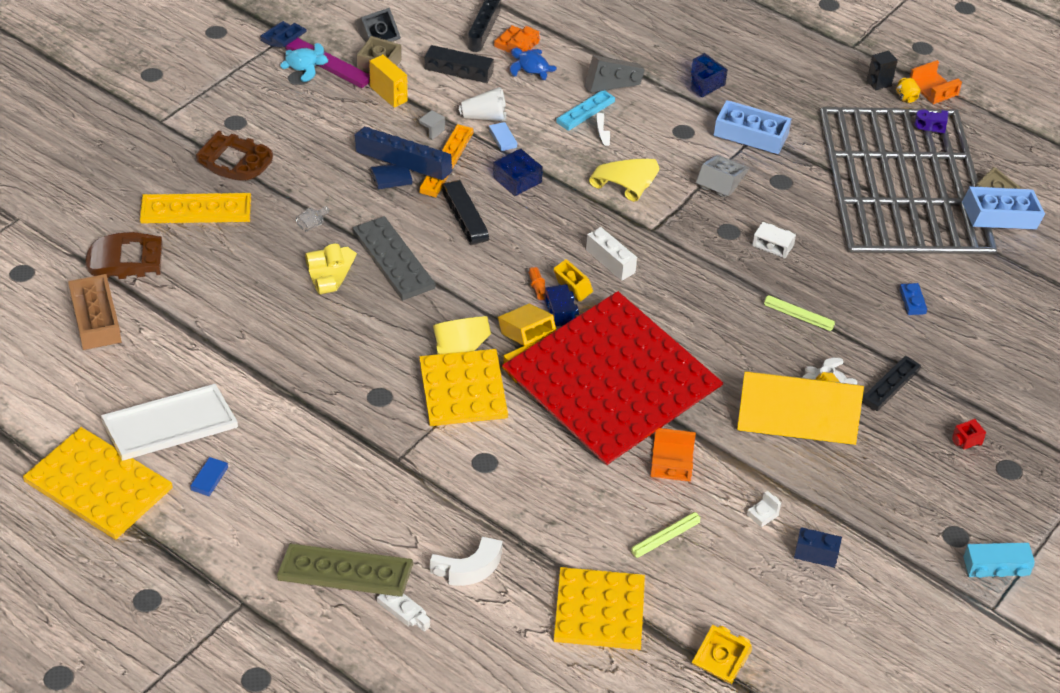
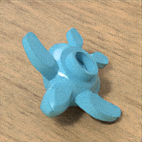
[280,43,328,82]

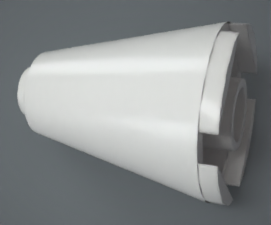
[459,87,507,121]

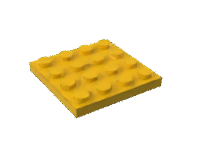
[419,349,508,426]
[554,567,645,650]

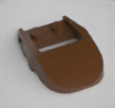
[196,130,273,181]
[86,232,163,279]

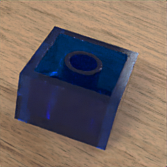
[493,148,543,196]

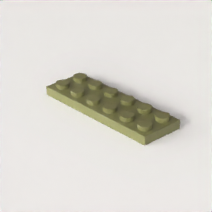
[277,543,413,597]

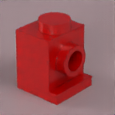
[952,419,986,450]

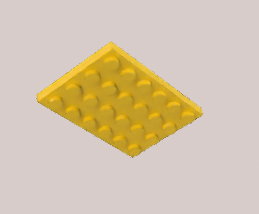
[23,427,173,540]

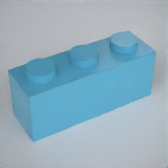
[963,543,1035,578]

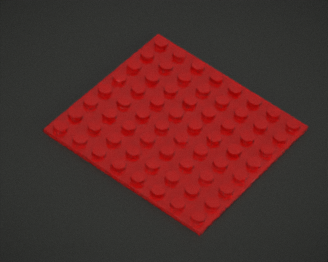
[502,291,723,465]

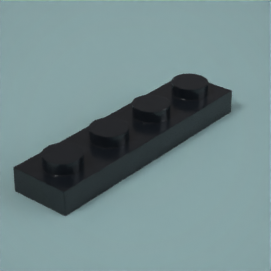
[862,355,921,412]

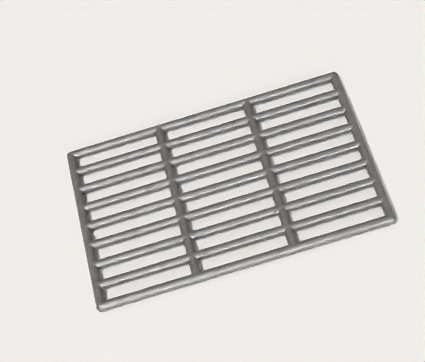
[820,107,997,254]

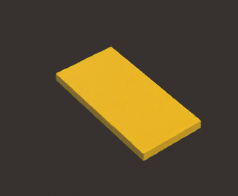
[737,371,864,445]

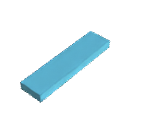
[556,90,615,131]

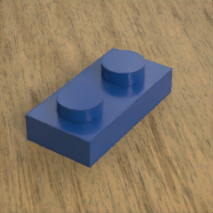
[900,283,927,315]

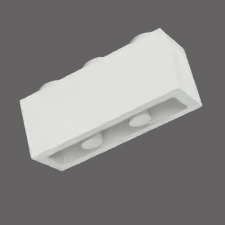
[586,227,637,281]

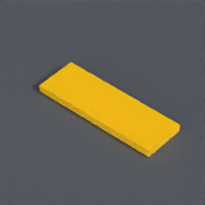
[140,193,251,223]

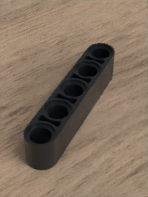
[468,0,501,52]
[442,180,489,245]

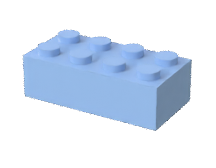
[714,100,792,154]
[962,187,1045,229]

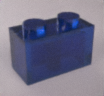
[545,284,579,326]

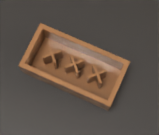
[68,274,122,350]

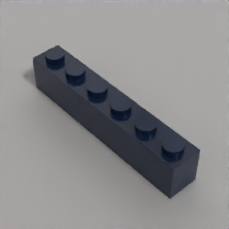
[354,126,452,180]

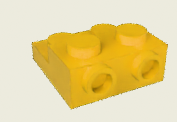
[692,625,752,685]

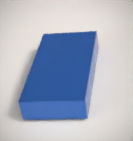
[190,457,228,497]

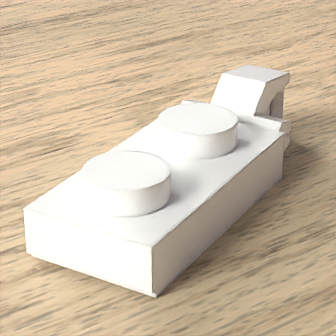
[377,593,431,632]

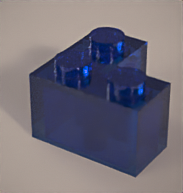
[690,53,728,98]

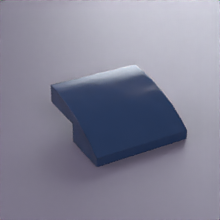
[260,21,307,47]
[370,164,413,189]

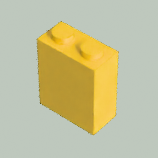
[369,55,407,108]
[498,303,556,346]

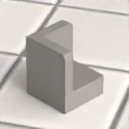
[419,110,445,140]

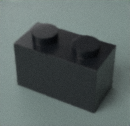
[867,50,898,91]

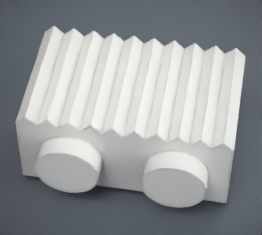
[753,222,796,258]

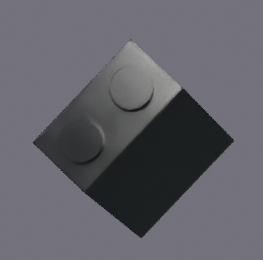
[355,7,401,42]

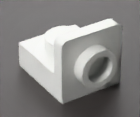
[747,491,781,527]

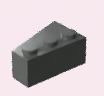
[584,55,645,93]

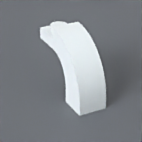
[430,537,503,586]

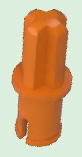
[528,267,549,300]

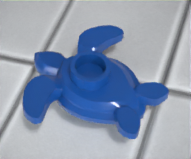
[510,48,557,80]

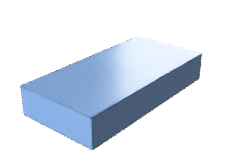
[489,122,517,151]

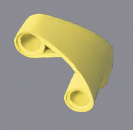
[589,159,660,201]
[305,244,357,295]
[433,316,491,354]

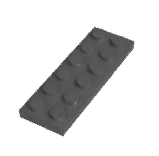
[352,216,435,301]

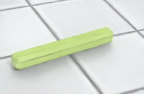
[764,295,835,331]
[631,512,701,558]

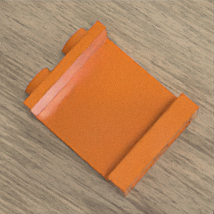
[910,60,962,104]
[650,428,696,482]

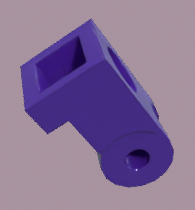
[914,110,948,133]

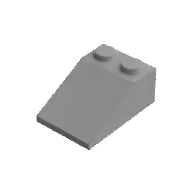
[696,155,749,197]

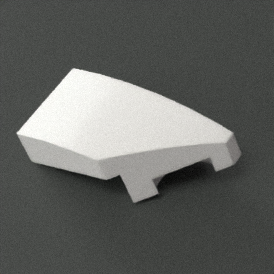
[597,113,610,146]

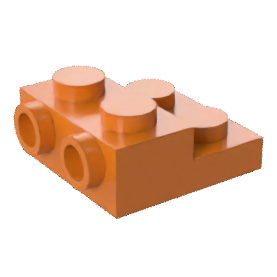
[494,25,540,54]

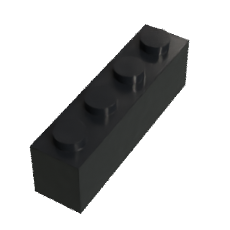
[425,45,494,84]

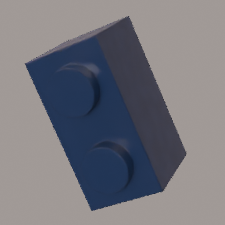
[794,527,842,568]

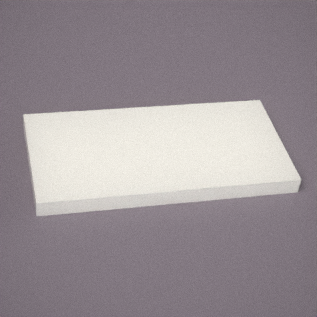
[101,384,238,461]

